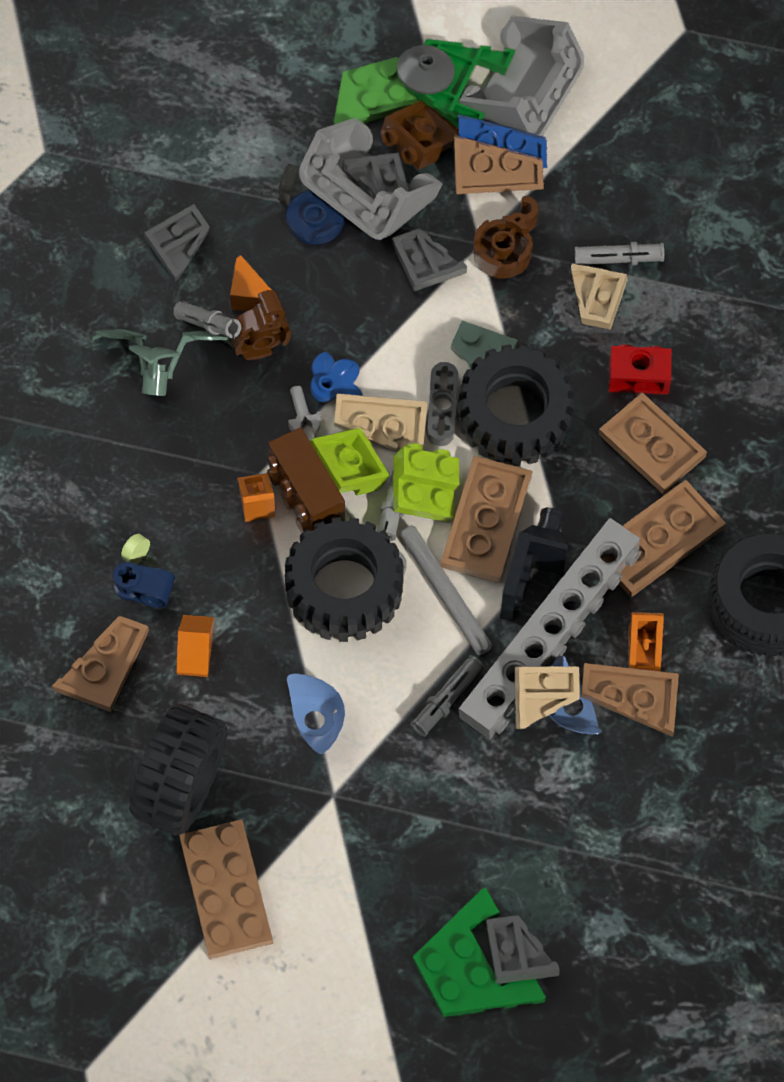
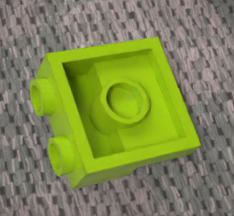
[310,428,390,496]
[393,443,459,523]

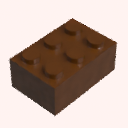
[266,427,345,533]

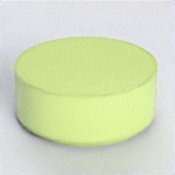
[121,534,150,564]

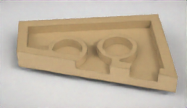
[334,394,427,452]

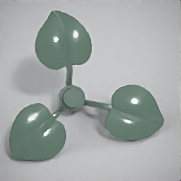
[93,329,233,396]

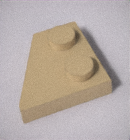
[571,264,628,330]
[515,667,580,729]

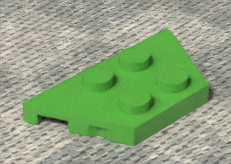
[334,57,421,125]

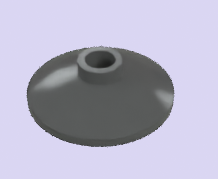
[397,45,454,94]

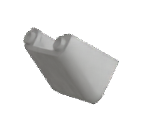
[459,16,584,136]
[299,118,443,239]

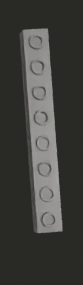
[459,518,641,739]

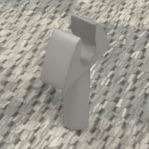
[288,386,321,438]

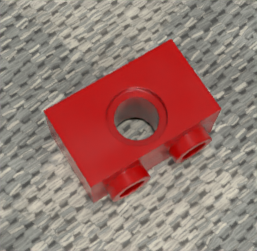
[608,344,672,395]

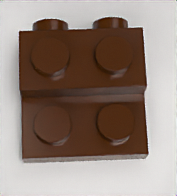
[380,100,458,170]

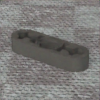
[427,362,458,446]

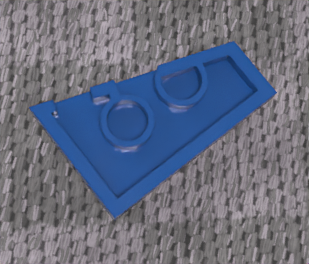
[458,114,547,168]

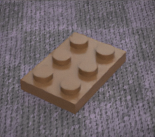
[598,393,707,494]

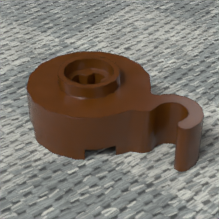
[473,196,539,279]
[230,290,292,360]

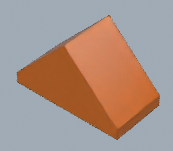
[230,255,271,311]
[237,473,275,522]
[628,612,664,672]
[176,615,215,677]

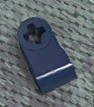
[113,562,175,608]

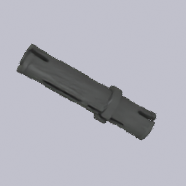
[410,655,484,737]

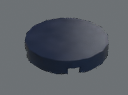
[286,190,344,245]

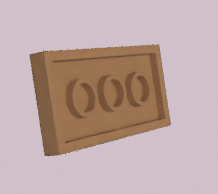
[440,456,533,583]
[601,480,726,597]
[179,820,273,959]

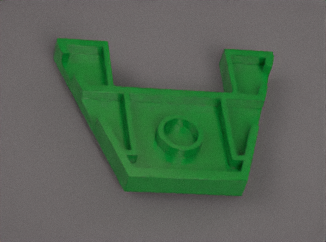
[404,39,516,128]
[413,888,546,1017]

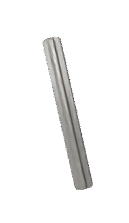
[401,525,492,655]

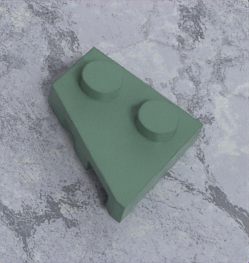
[451,320,518,392]

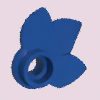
[310,352,362,402]

